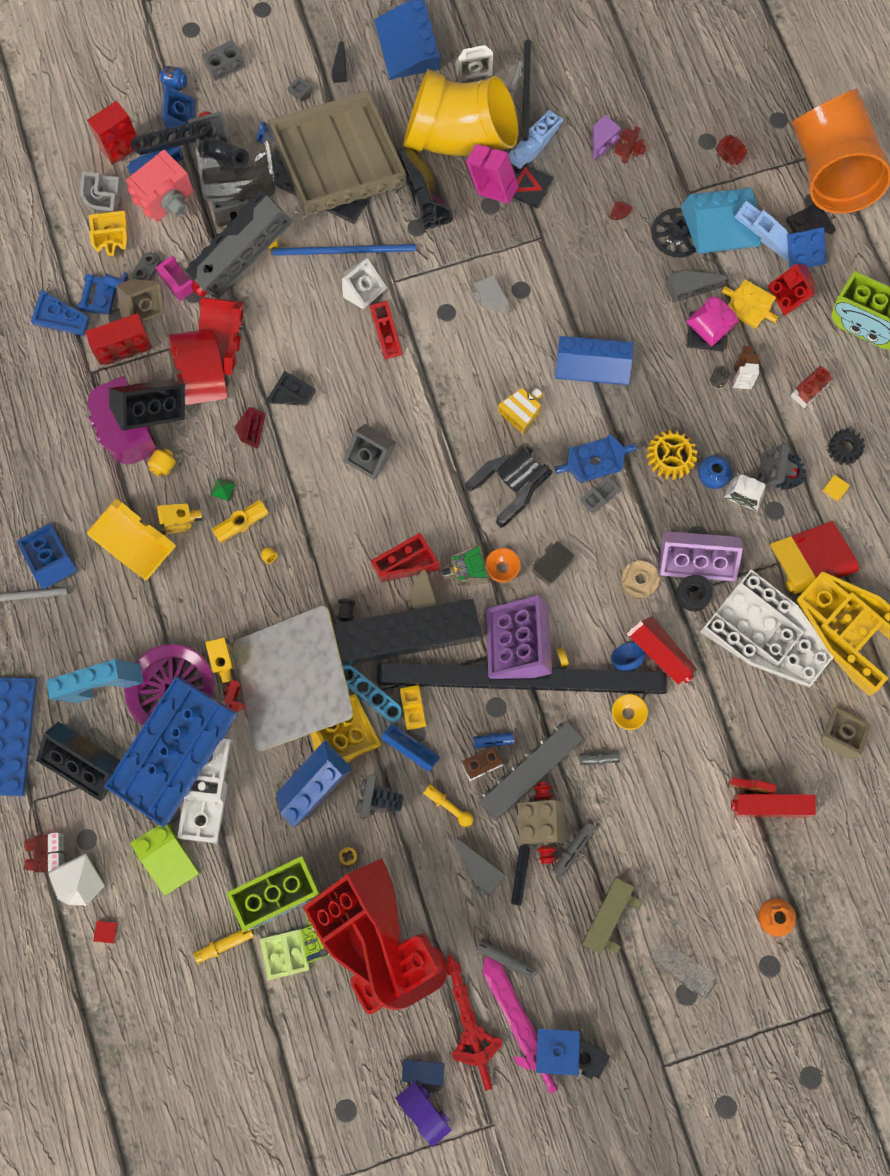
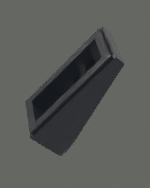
[332,41,347,83]

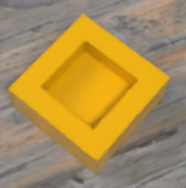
[822,475,850,502]

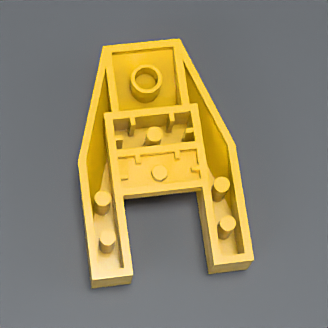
[797,572,890,696]

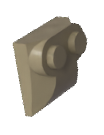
[821,707,871,759]

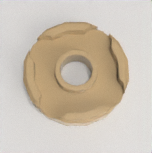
[621,560,660,598]

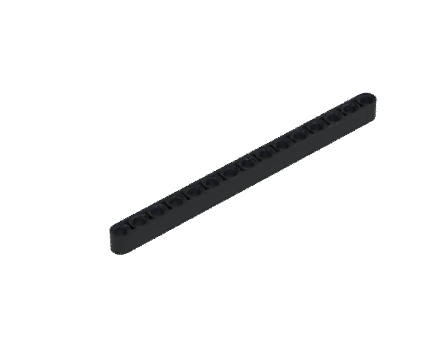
[377,663,667,694]

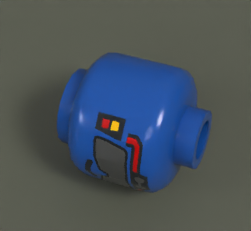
[160,66,187,91]

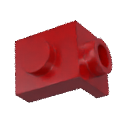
[224,680,246,712]

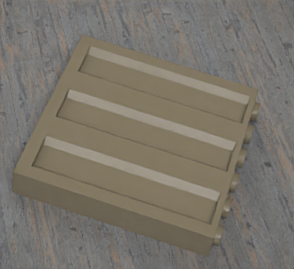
[268,91,406,216]

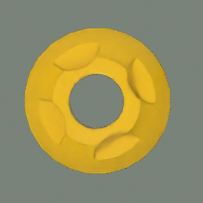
[612,694,648,730]

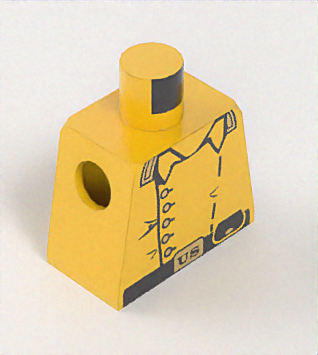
[157,503,202,535]

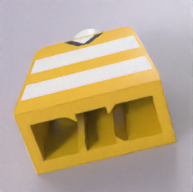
[498,388,543,434]

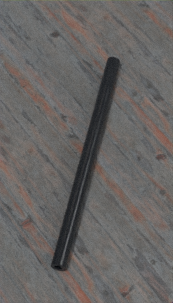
[522,40,531,141]

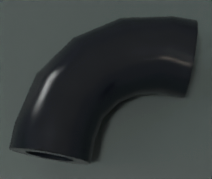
[201,137,249,167]

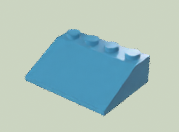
[681,188,761,254]

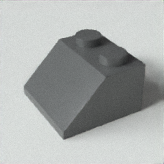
[343,424,396,480]

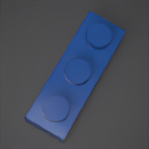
[381,724,440,772]

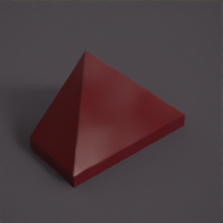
[234,407,265,448]

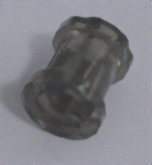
[710,366,730,388]

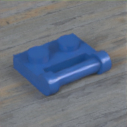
[77,274,116,315]

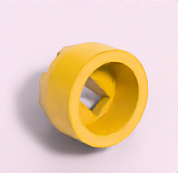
[261,547,278,564]

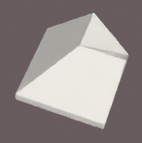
[342,258,387,309]
[48,853,105,906]

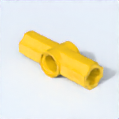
[212,499,269,544]

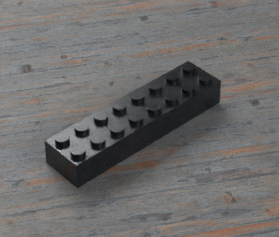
[332,599,482,667]

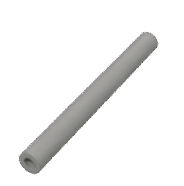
[0,587,68,601]

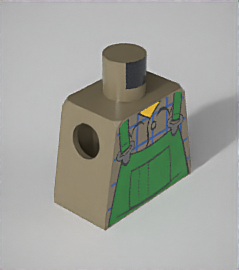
[442,545,488,586]

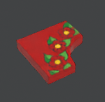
[728,777,777,794]

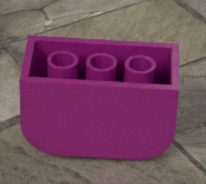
[87,376,158,465]

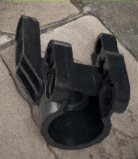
[464,443,553,528]

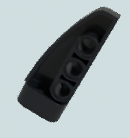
[397,147,454,230]

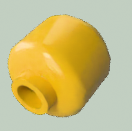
[148,448,176,477]

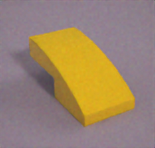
[400,685,426,730]

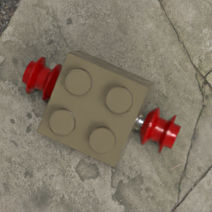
[518,782,566,864]

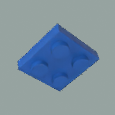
[787,227,826,269]

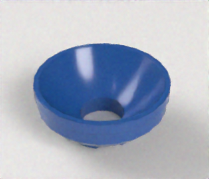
[698,455,733,489]
[611,642,646,671]

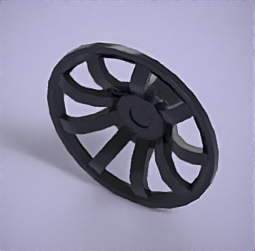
[651,208,697,258]

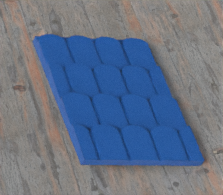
[104,677,238,827]

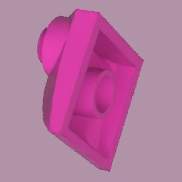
[686,296,739,347]

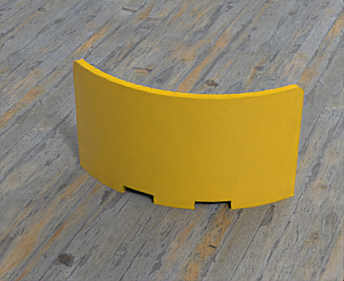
[87,499,176,580]

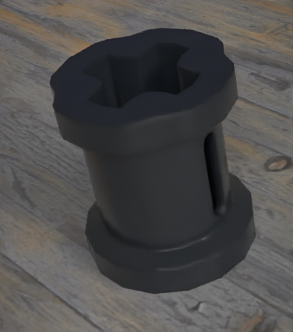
[336,599,355,621]

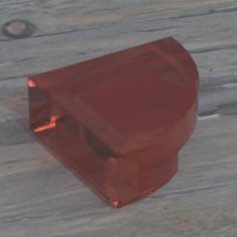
[609,201,633,220]

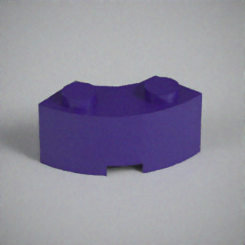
[395,1082,452,1147]

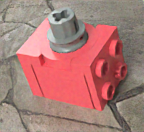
[125,150,194,222]

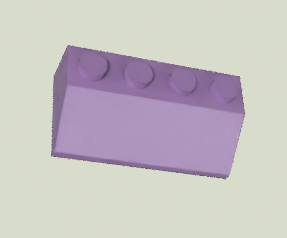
[660,531,743,581]

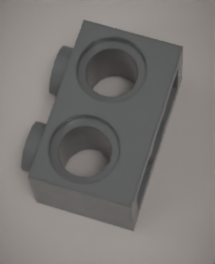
[202,39,245,81]

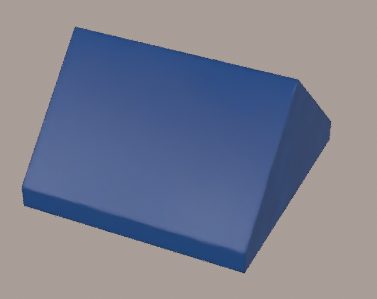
[162,85,195,132]

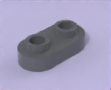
[132,252,160,281]

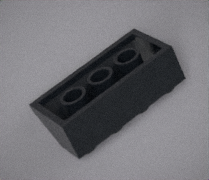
[109,379,185,431]
[36,721,121,801]

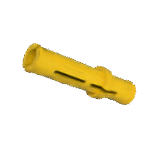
[193,929,254,964]

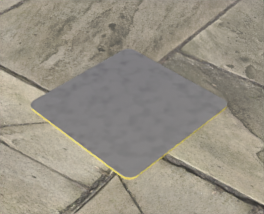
[233,606,353,751]

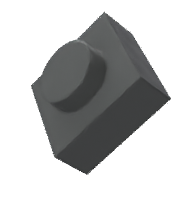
[287,76,313,102]

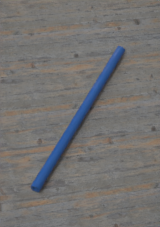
[272,244,416,256]

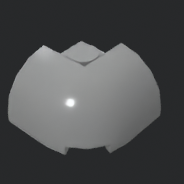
[80,171,121,212]

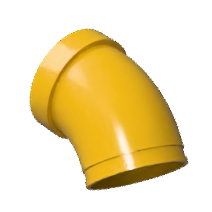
[403,69,518,156]

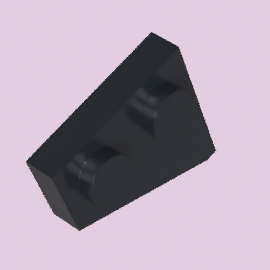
[786,204,836,234]
[266,371,317,406]

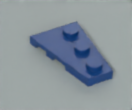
[31,289,90,336]

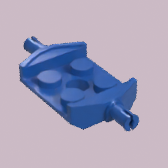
[555,434,637,483]

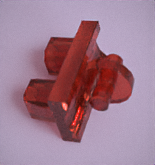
[614,126,646,163]

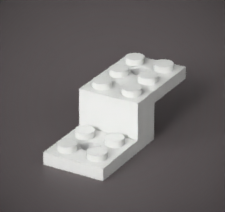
[177,738,231,844]

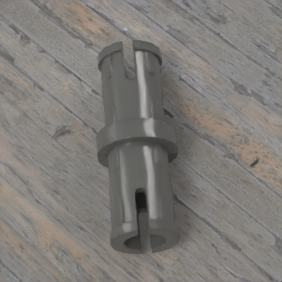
[579,750,620,766]

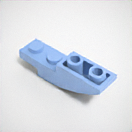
[508,110,564,169]
[734,201,789,262]

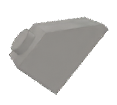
[472,275,510,314]

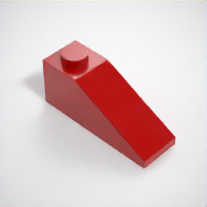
[368,300,403,360]

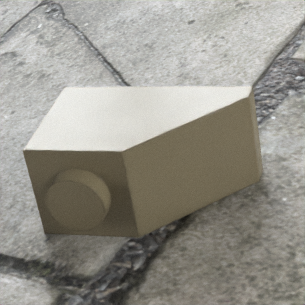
[407,570,437,610]

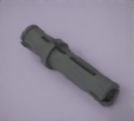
[551,822,596,878]
[476,939,536,980]

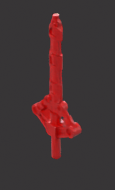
[447,955,503,1091]

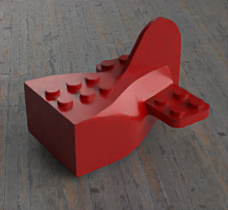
[303,858,447,1014]

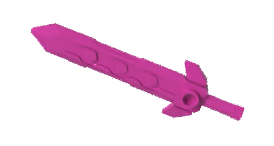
[483,957,559,1094]

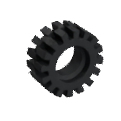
[827,428,865,465]

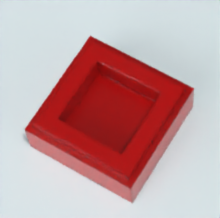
[93,921,118,944]

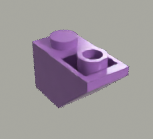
[592,115,621,160]

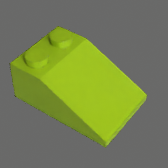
[130,822,200,896]

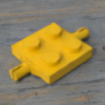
[721,279,779,329]

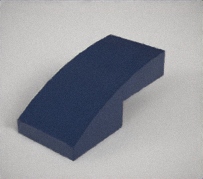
[402,1059,445,1085]

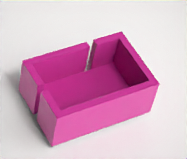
[466,144,518,204]

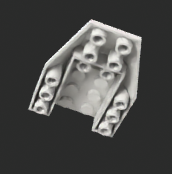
[700,570,833,687]

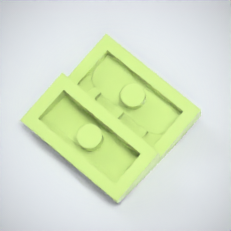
[259,929,309,980]

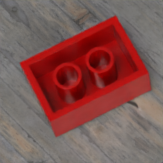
[87,100,141,165]
[85,313,153,365]

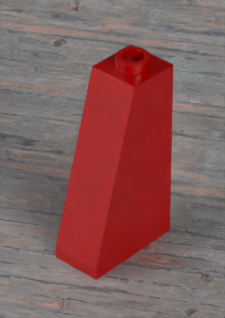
[627,616,698,685]
[731,794,816,818]

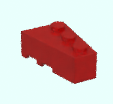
[370,532,440,582]

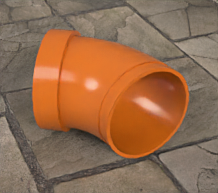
[791,88,890,214]

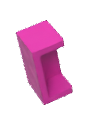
[155,256,194,301]

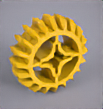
[646,430,697,480]

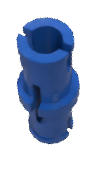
[473,732,514,749]

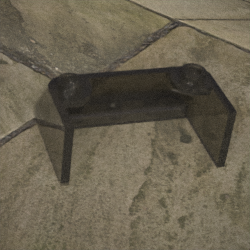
[194,132,276,202]

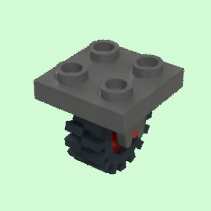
[757,444,806,490]
[356,775,404,819]

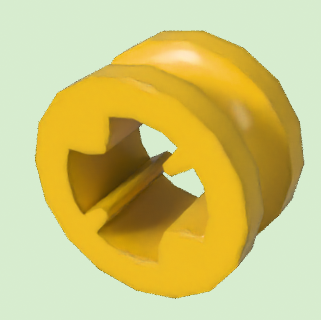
[339,847,357,866]

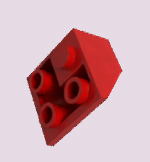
[767,264,815,316]

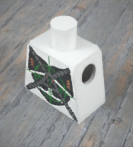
[724,474,766,511]

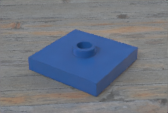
[536,1029,580,1076]

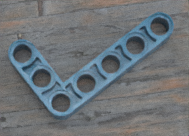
[343,665,402,723]

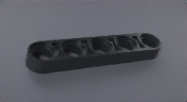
[131,120,213,155]

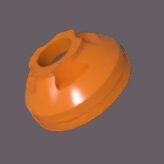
[485,548,520,583]
[758,899,796,937]

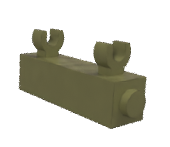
[581,876,643,954]

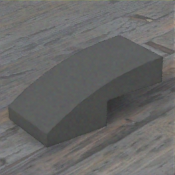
[580,476,621,514]

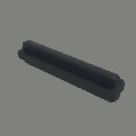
[511,845,530,906]

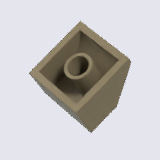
[116,279,164,322]

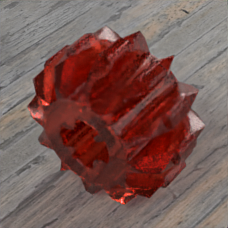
[716,134,748,166]

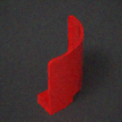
[198,297,244,375]
[168,329,227,405]

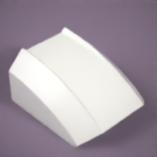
[456,45,493,82]

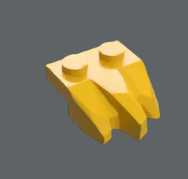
[89,211,128,257]

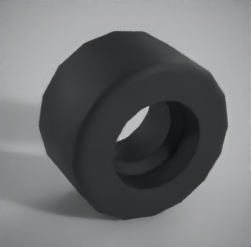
[676,575,713,612]

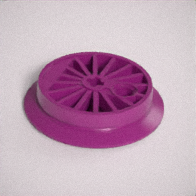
[124,644,215,726]

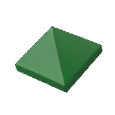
[211,478,235,501]

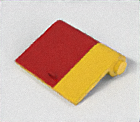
[770,521,859,595]

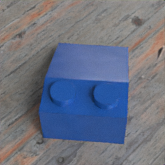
[17,523,77,590]

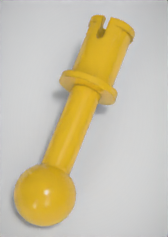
[423,783,474,827]

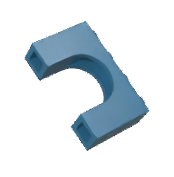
[46,659,144,703]

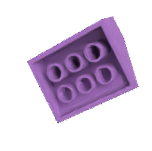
[486,595,552,679]

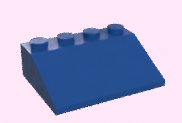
[374,0,440,80]

